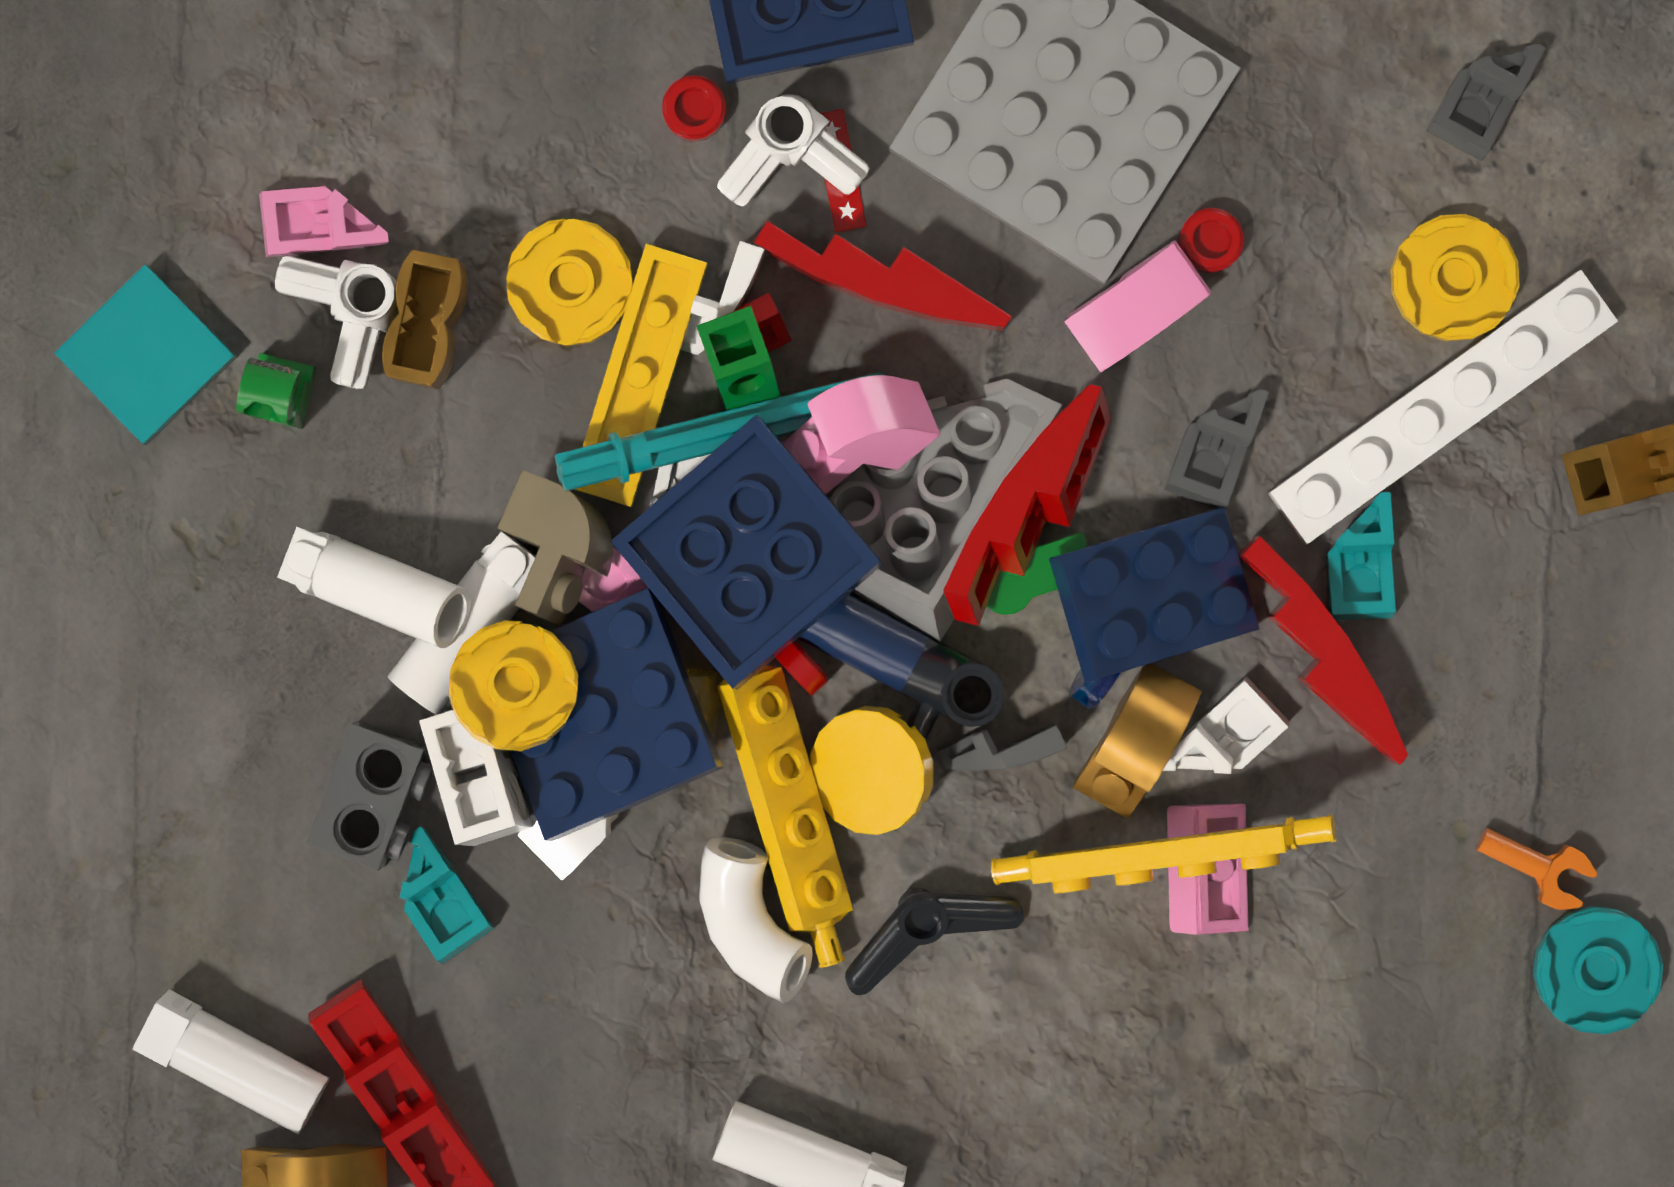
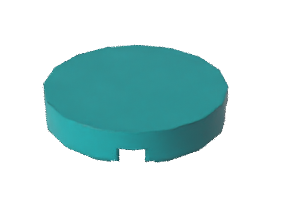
[1533,906,1663,1035]

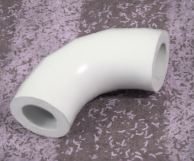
[699,837,813,1003]

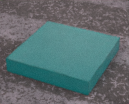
[54,264,237,445]

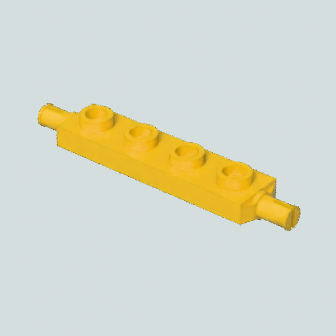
[717,666,853,968]
[991,815,1337,893]

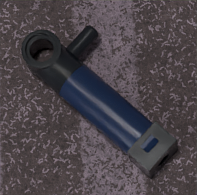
[797,594,1005,740]

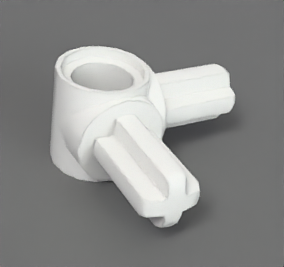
[717,94,870,207]
[275,256,398,389]

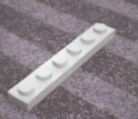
[1268,270,1618,545]

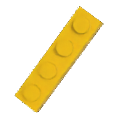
[575,244,708,507]

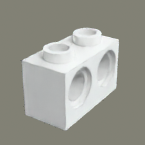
[419,710,533,846]

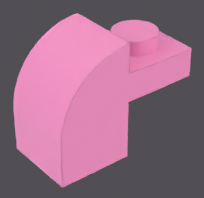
[782,375,941,494]

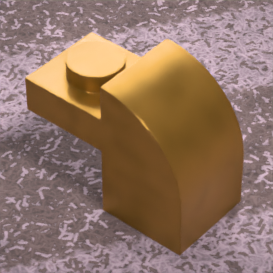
[1562,423,1674,516]
[1073,663,1202,819]
[241,1143,387,1187]

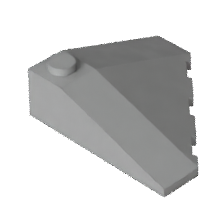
[826,379,1063,641]

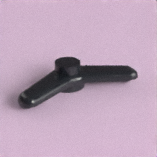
[845,888,1024,995]

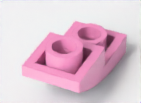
[1064,240,1212,372]

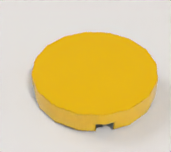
[1390,214,1520,341]
[506,219,633,346]
[448,620,578,751]
[810,706,933,835]

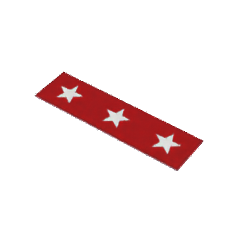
[820,108,867,233]

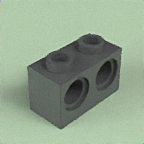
[306,721,433,871]

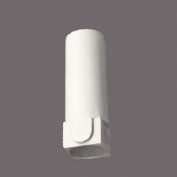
[277,527,471,648]
[387,531,536,715]
[132,989,329,1135]
[712,1100,907,1187]

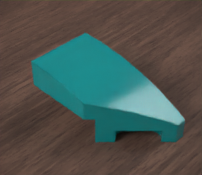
[1326,492,1396,620]
[399,826,495,964]

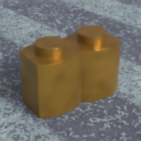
[382,250,468,390]

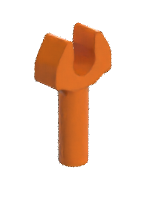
[1476,828,1597,910]

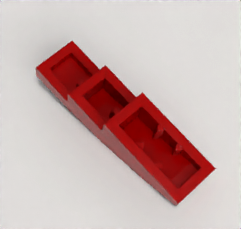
[754,221,1012,331]
[943,384,1111,626]
[1238,536,1409,765]
[308,979,498,1187]

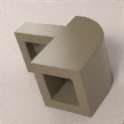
[497,470,613,627]

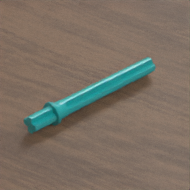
[554,372,884,491]

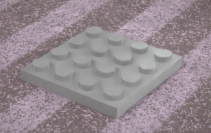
[889,0,1241,285]

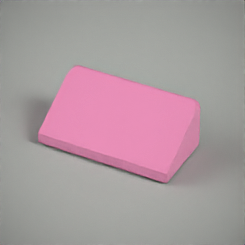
[1167,803,1249,935]

